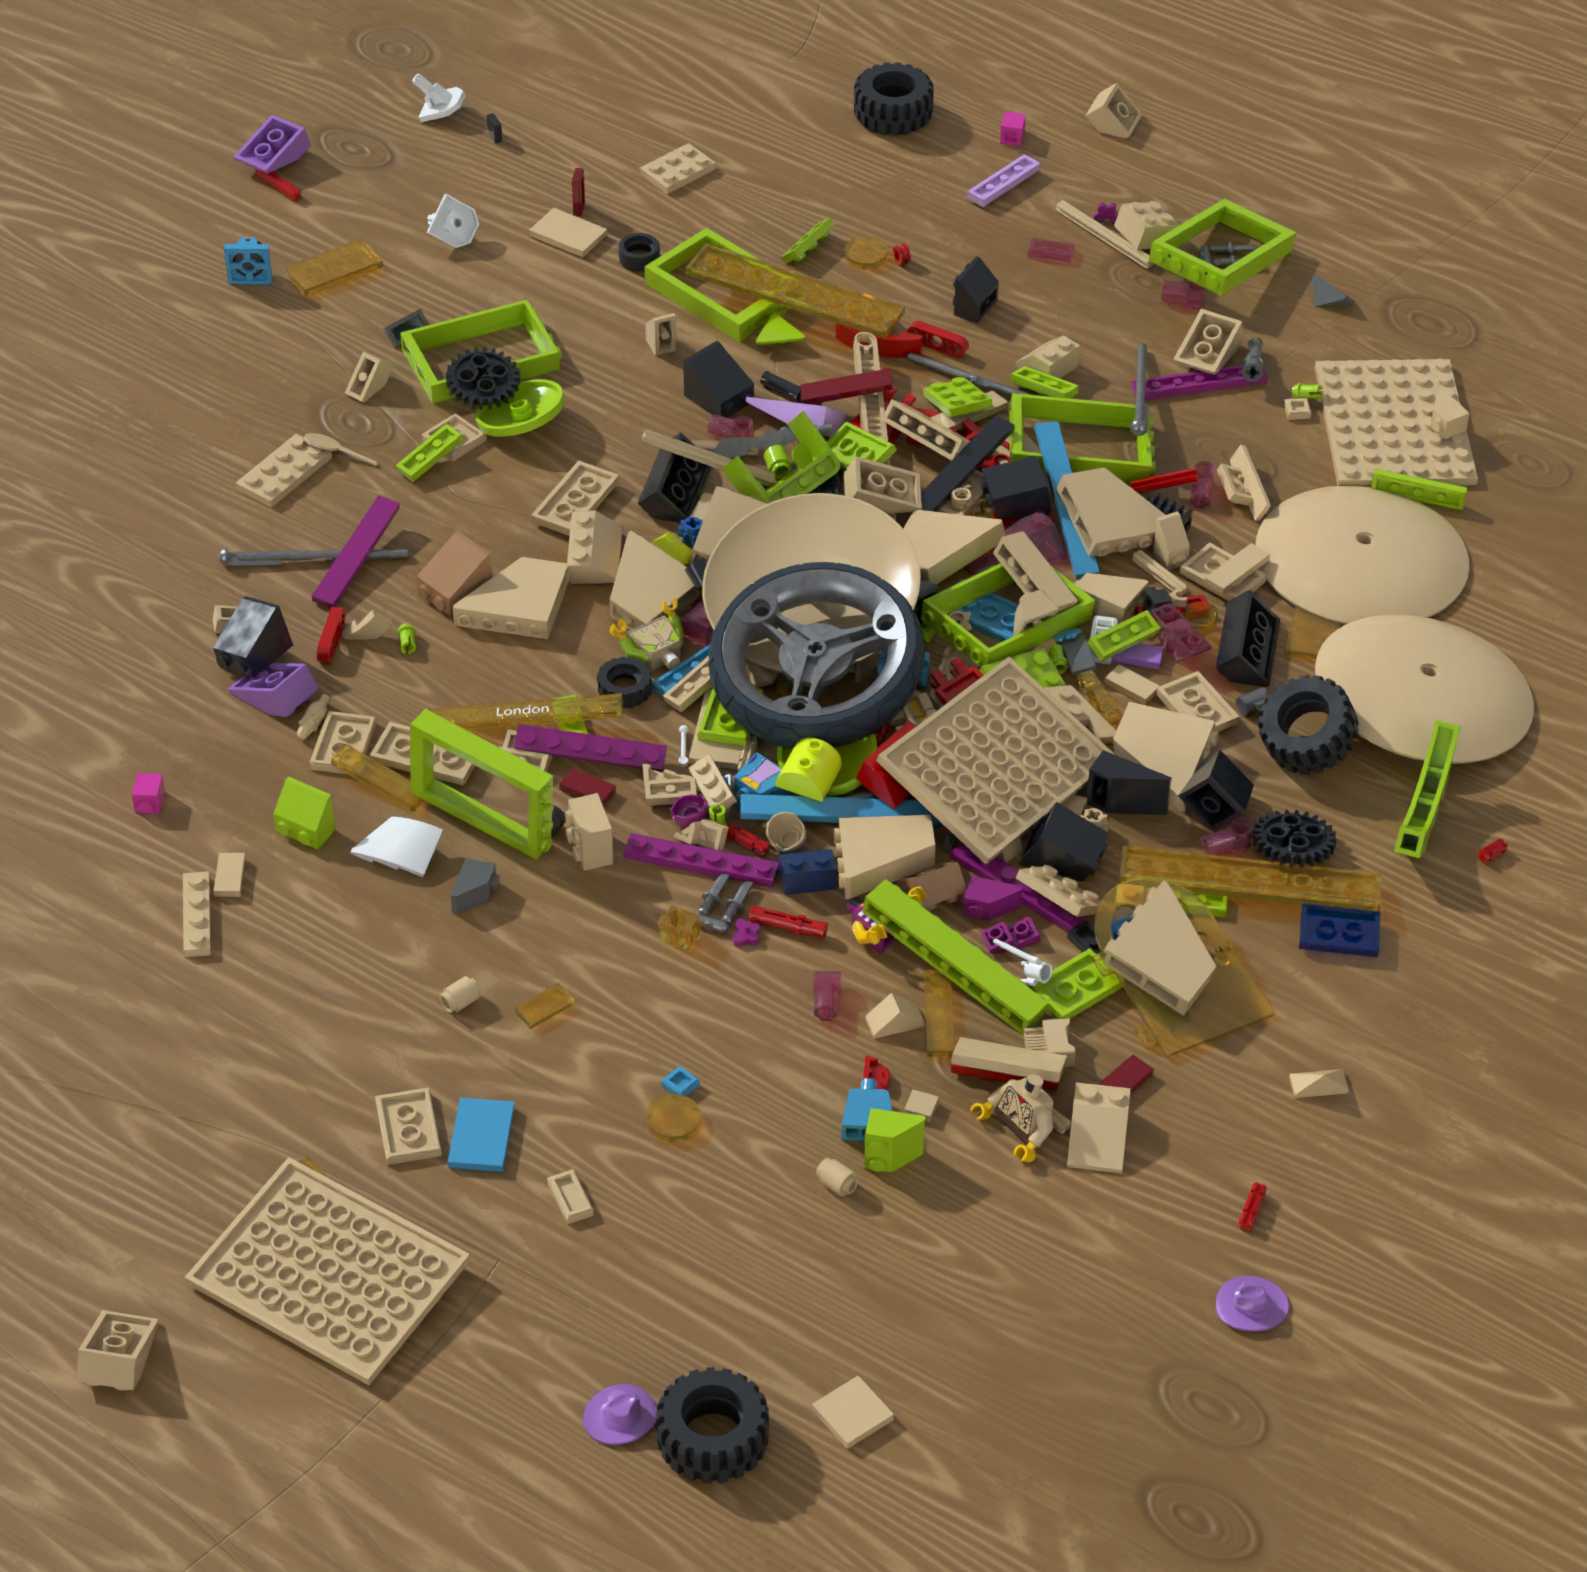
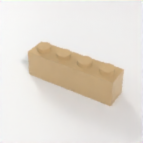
[881,399,970,460]
[993,531,1078,615]

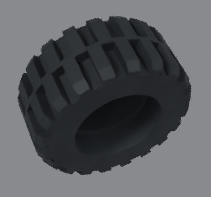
[854,62,934,136]
[1258,675,1359,774]
[656,1367,769,1484]

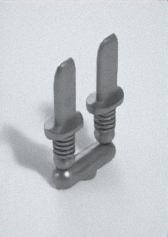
[1199,242,1259,267]
[693,874,754,933]

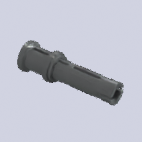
[1243,337,1264,382]

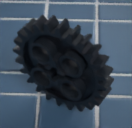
[446,347,520,410]
[1252,810,1337,868]

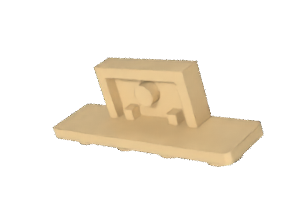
[1217,445,1270,521]

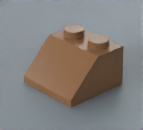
[894,862,967,911]

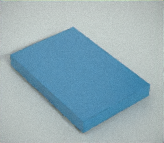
[448,1098,515,1172]

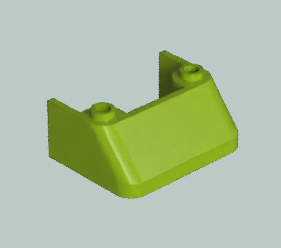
[722,410,840,504]

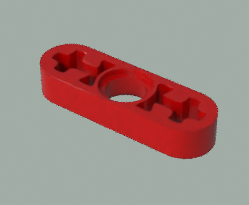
[907,321,969,358]
[317,607,346,663]

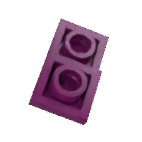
[980,916,1042,954]

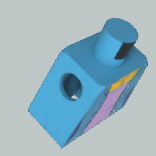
[734,752,792,809]

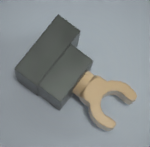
[1143,586,1187,619]

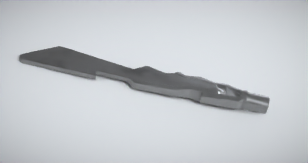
[713,423,833,458]

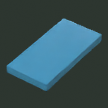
[947,579,1019,642]

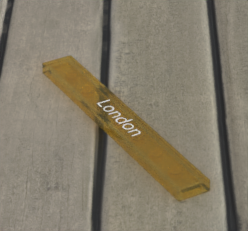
[427,693,623,730]

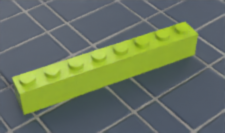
[862,879,1048,1036]

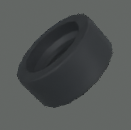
[618,233,660,271]

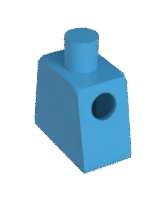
[842,1078,892,1141]

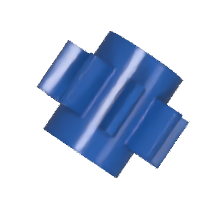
[678,517,703,546]

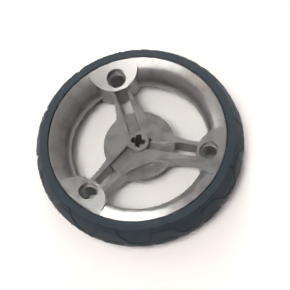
[709,562,925,749]

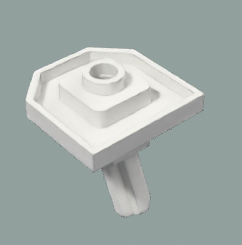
[412,74,466,123]
[427,194,479,248]

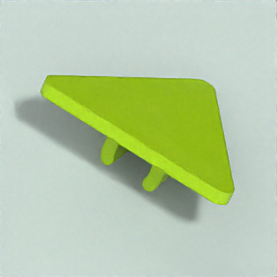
[756,313,805,346]

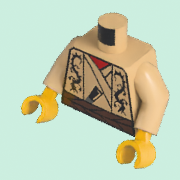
[970,1074,1053,1163]

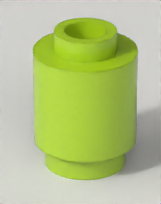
[764,445,792,479]

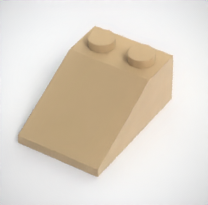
[1173,309,1244,375]
[844,456,922,514]
[1067,1082,1131,1173]
[76,1310,159,1391]

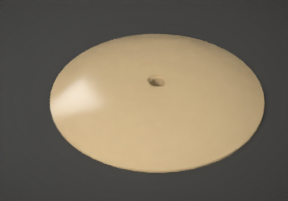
[1255,486,1469,625]
[702,493,921,673]
[1315,614,1534,764]

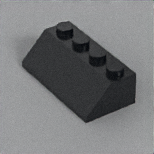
[637,432,711,523]
[1215,590,1280,687]

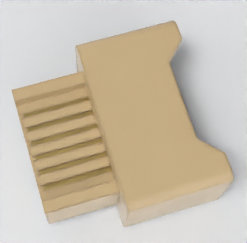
[1024,1018,1075,1067]

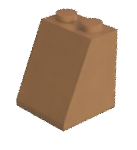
[417,531,492,617]

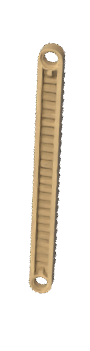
[853,332,896,521]

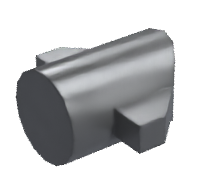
[1236,687,1267,716]

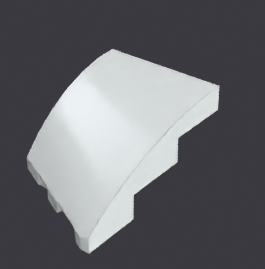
[350,817,443,877]

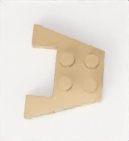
[1044,685,1116,744]

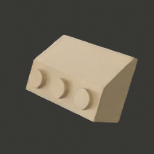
[567,511,623,584]

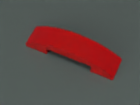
[835,318,923,358]

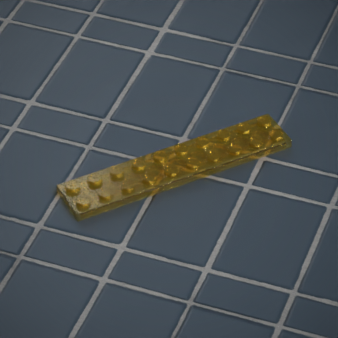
[686,243,905,338]
[1119,845,1381,913]

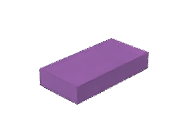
[1111,643,1164,670]

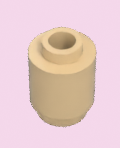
[439,976,480,1013]
[816,1158,858,1196]

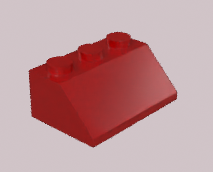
[855,720,916,810]

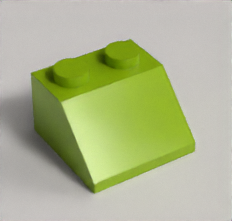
[273,777,335,849]
[864,1108,926,1173]

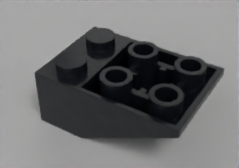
[1087,750,1172,815]

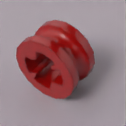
[893,243,911,265]

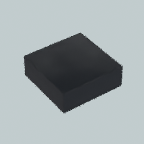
[486,113,502,144]

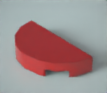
[863,1055,890,1091]

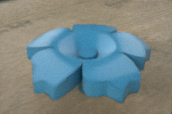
[1053,628,1082,643]

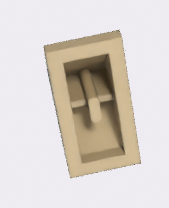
[866,992,925,1039]

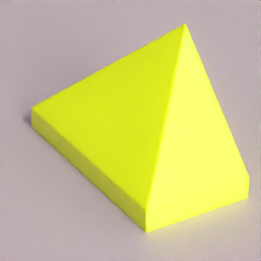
[651,532,692,567]

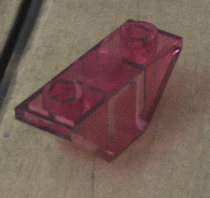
[1150,602,1211,661]

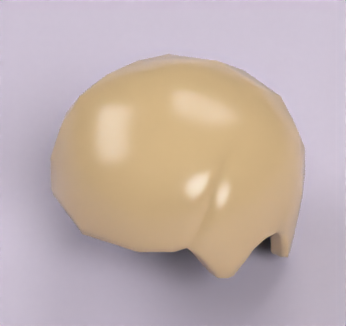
[766,812,806,853]

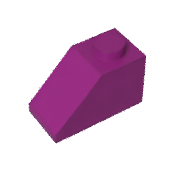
[963,876,1022,921]

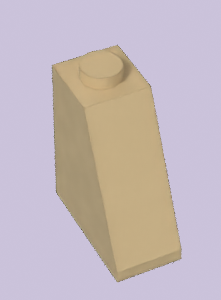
[1074,573,1149,624]

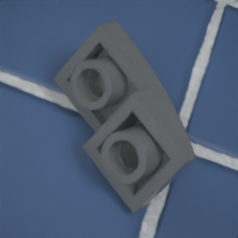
[1061,635,1096,677]

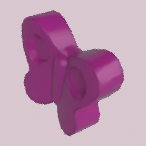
[1094,203,1118,224]
[733,919,760,947]

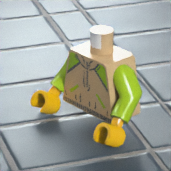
[610,597,684,670]

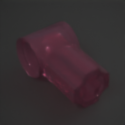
[1161,281,1206,309]
[708,414,754,438]
[1190,461,1215,509]
[1201,818,1253,858]
[813,970,841,1021]

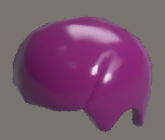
[670,794,709,828]

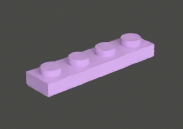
[967,154,1040,207]

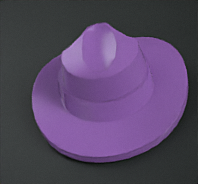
[1216,1276,1289,1331]
[583,1384,658,1445]

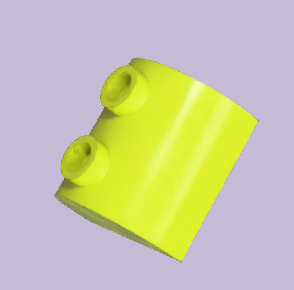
[775,738,842,802]

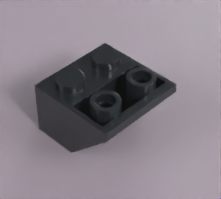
[952,256,999,323]

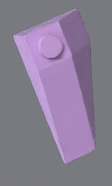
[746,397,847,437]

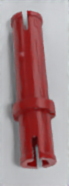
[748,905,828,939]

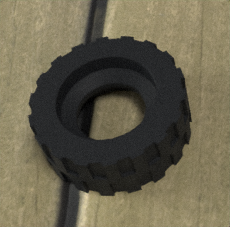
[597,657,652,709]

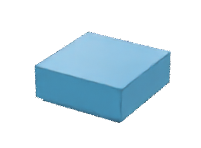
[661,1066,700,1101]

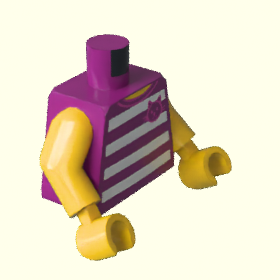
[847,887,927,953]

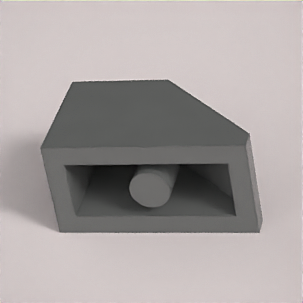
[451,858,500,914]

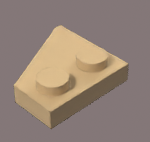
[643,764,697,806]

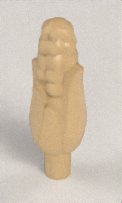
[297,694,331,739]

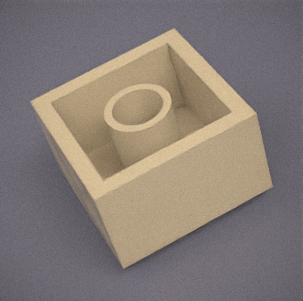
[1114,201,1179,250]
[565,793,613,871]

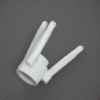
[993,939,1052,986]

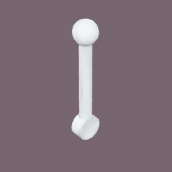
[678,725,689,767]

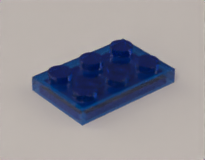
[1299,903,1381,957]

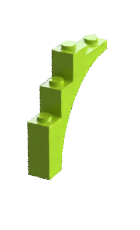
[1394,720,1461,858]

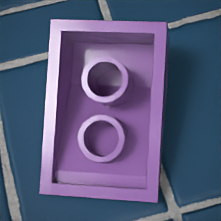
[234,115,311,173]
[227,663,319,717]

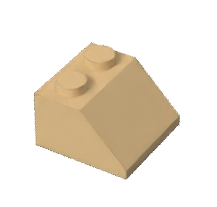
[1085,83,1142,139]
[1015,335,1080,379]

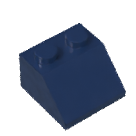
[777,849,836,895]

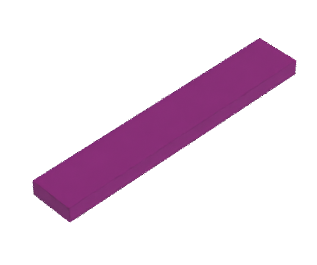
[1131,365,1268,400]
[312,495,400,608]

